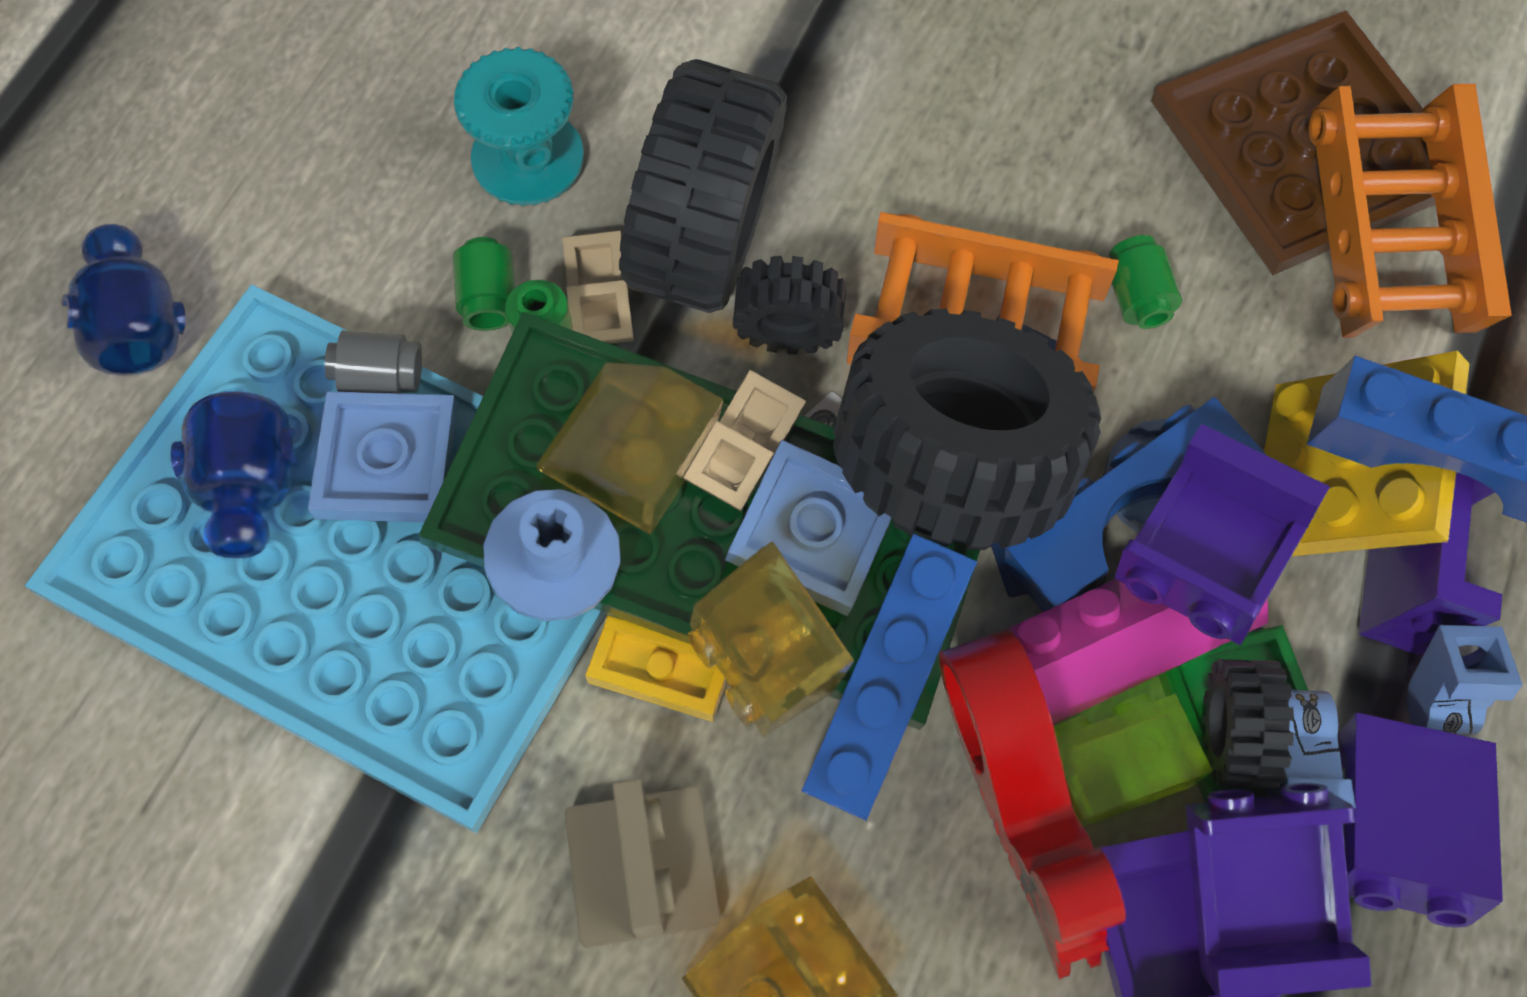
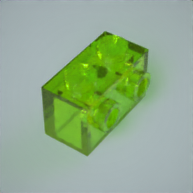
[1054,693,1212,827]

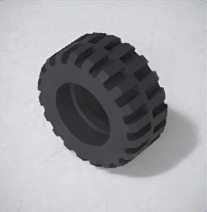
[619,59,787,313]
[833,309,1101,550]

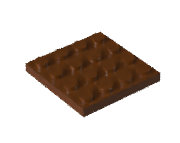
[1151,10,1435,275]

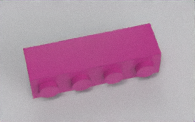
[1008,579,1269,725]

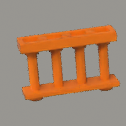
[1309,83,1512,338]
[847,212,1119,393]

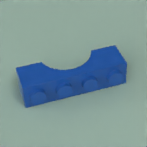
[1307,356,1527,523]
[1004,397,1266,612]
[801,534,977,821]

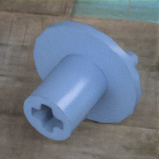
[484,489,620,621]

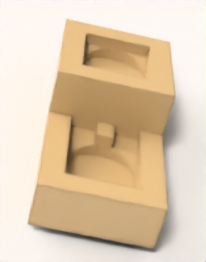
[562,231,634,344]
[683,370,806,511]

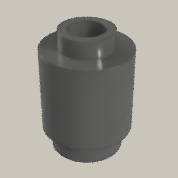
[325,330,422,394]

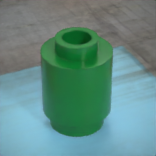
[1109,235,1182,329]
[452,237,515,331]
[505,280,572,333]

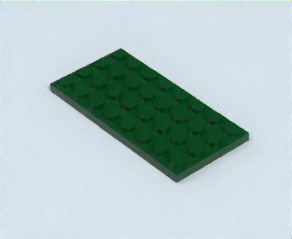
[418,312,980,730]

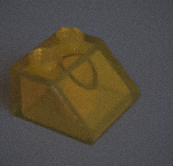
[537,363,723,535]
[688,541,854,737]
[681,876,898,997]

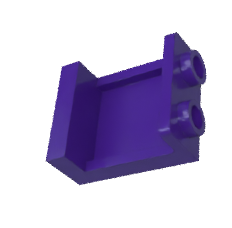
[1115,424,1330,646]
[1358,472,1503,655]
[1337,712,1503,928]
[1186,783,1372,997]
[1094,831,1282,997]

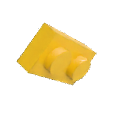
[585,615,734,722]

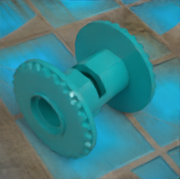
[454,47,584,206]

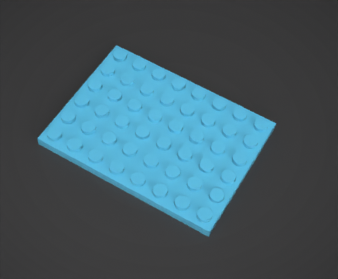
[25,284,607,834]

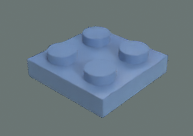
[308,392,458,522]
[725,440,891,616]

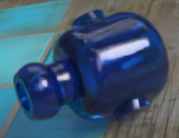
[61,224,186,376]
[171,391,298,559]

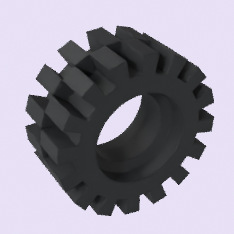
[733,256,846,355]
[1202,659,1294,789]

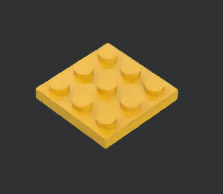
[1264,350,1469,556]

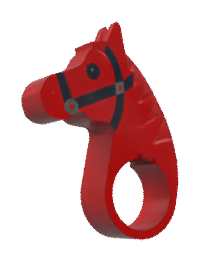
[939,629,1126,980]

